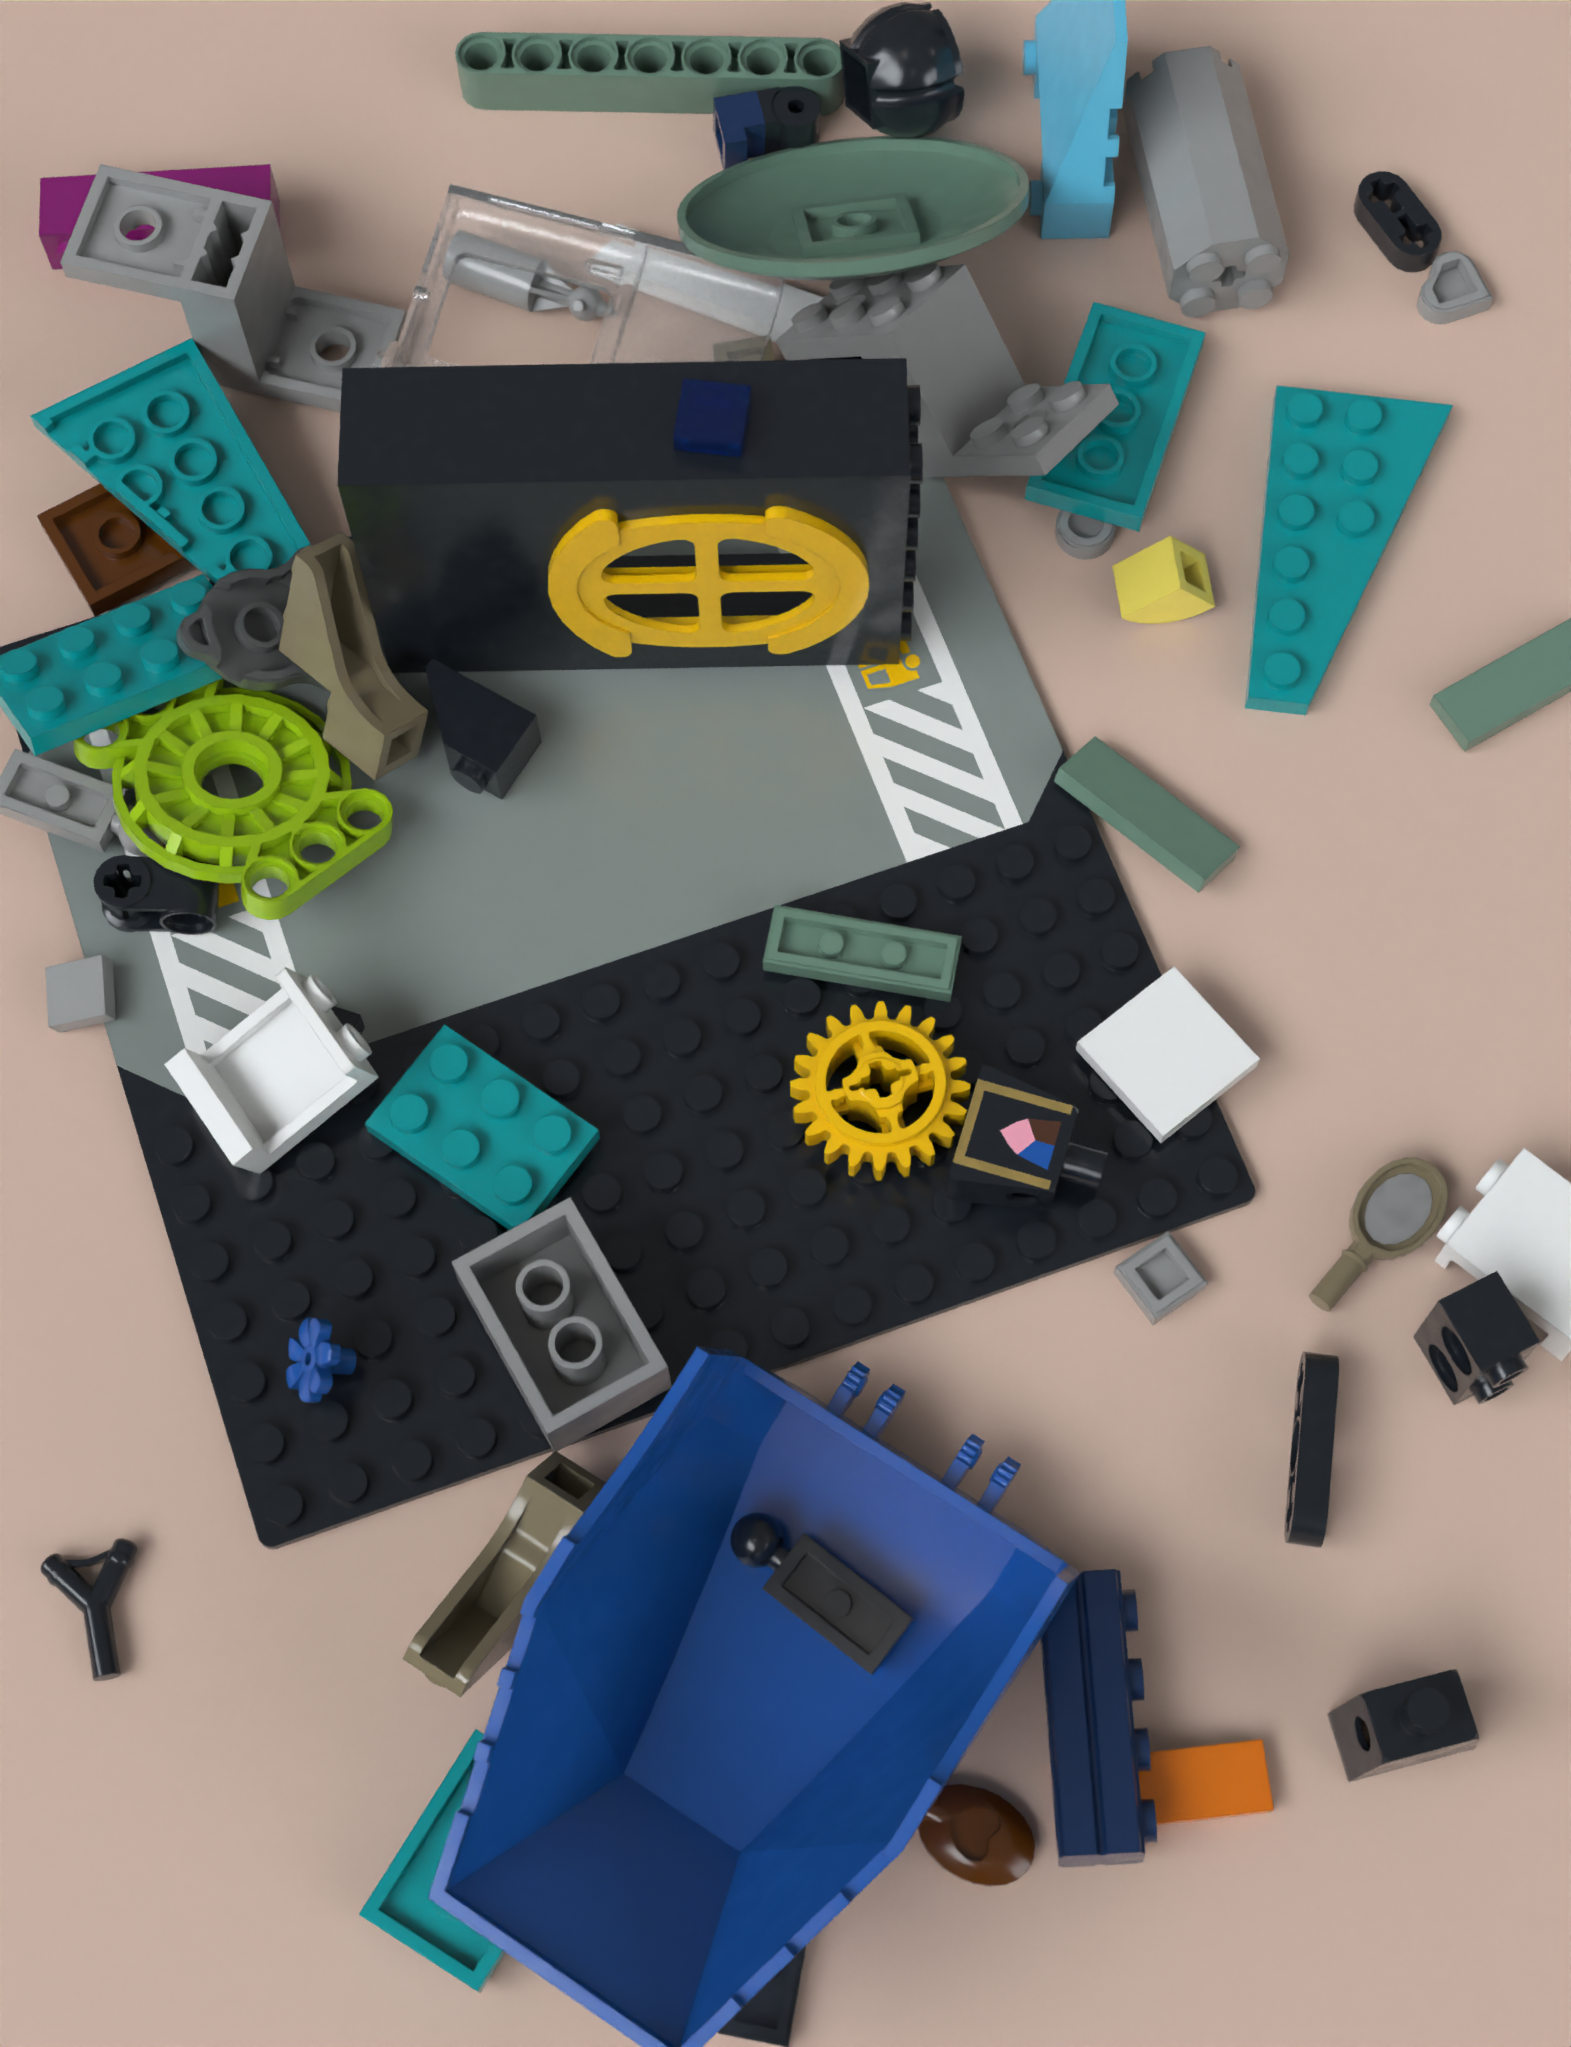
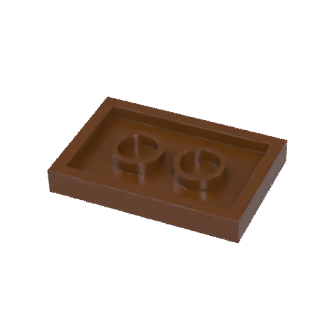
[36,484,194,617]

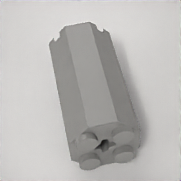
[1122,46,1289,318]

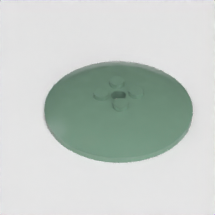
[677,136,1030,281]

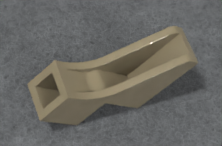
[279,532,428,781]
[403,1451,606,1697]

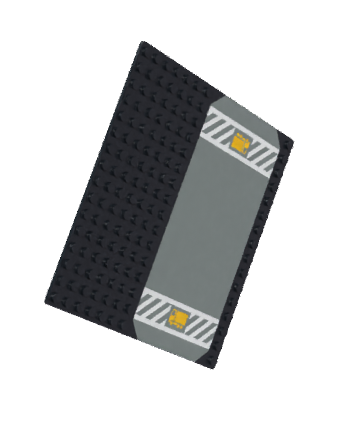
[0,476,1255,1549]

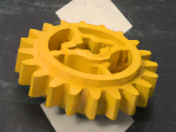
[790,1001,970,1181]

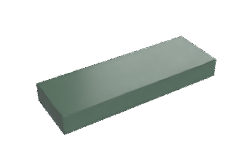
[1430,618,1571,752]
[1054,736,1240,893]
[763,905,962,1002]

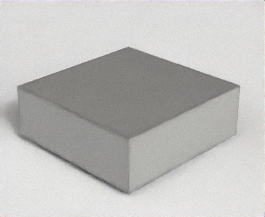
[45,955,116,1033]
[1114,1231,1208,1325]

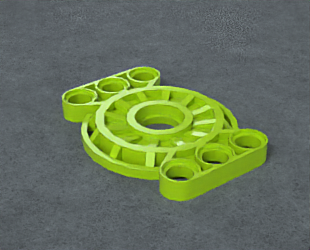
[73,678,393,920]

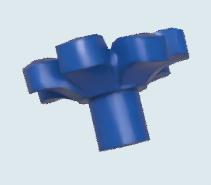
[286,1317,357,1403]

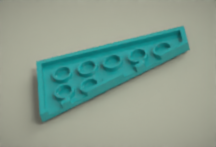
[30,338,311,584]
[1245,386,1453,715]

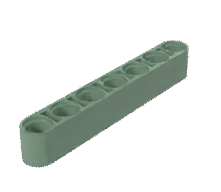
[455,32,844,116]

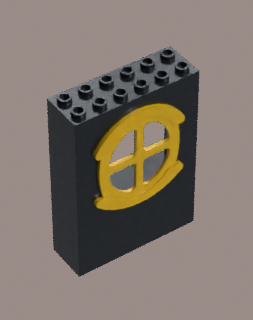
[337,358,923,673]

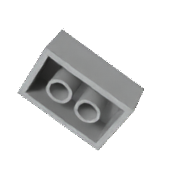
[452,1197,672,1452]

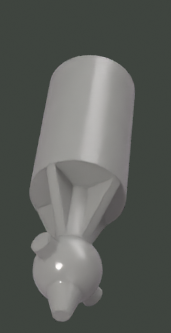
[444,232,614,321]

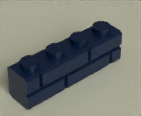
[1041,1569,1157,1868]

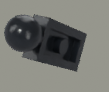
[730,1512,915,1675]

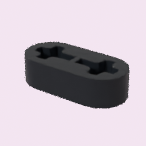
[1354,171,1442,273]

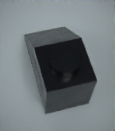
[426,658,541,799]

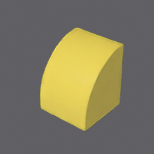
[1112,536,1215,624]

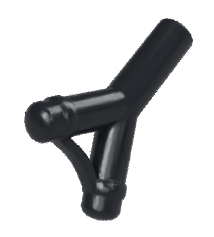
[40,1538,137,1681]

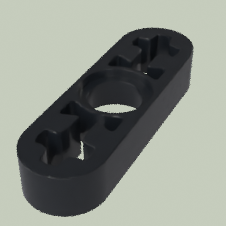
[1284,1351,1339,1548]

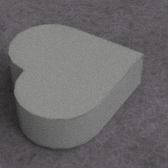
[1417,251,1493,324]

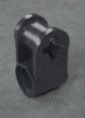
[93,855,220,935]

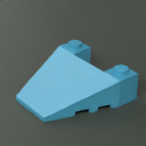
[1022,0,1128,239]

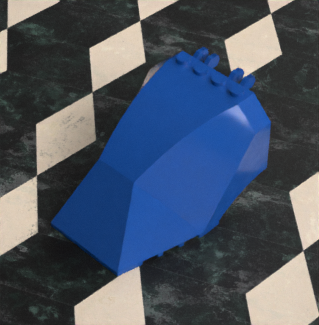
[428,1347,1080,2047]

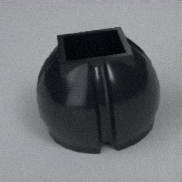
[839,2,965,138]

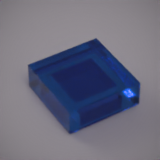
[673,378,751,457]

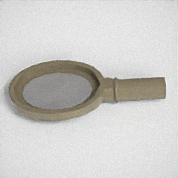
[1309,1158,1448,1312]

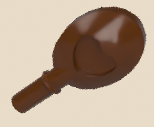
[918,1784,1035,1887]

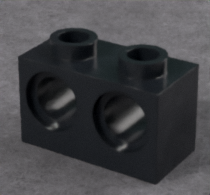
[1413,1271,1540,1405]

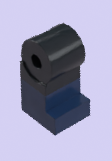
[713,86,821,170]

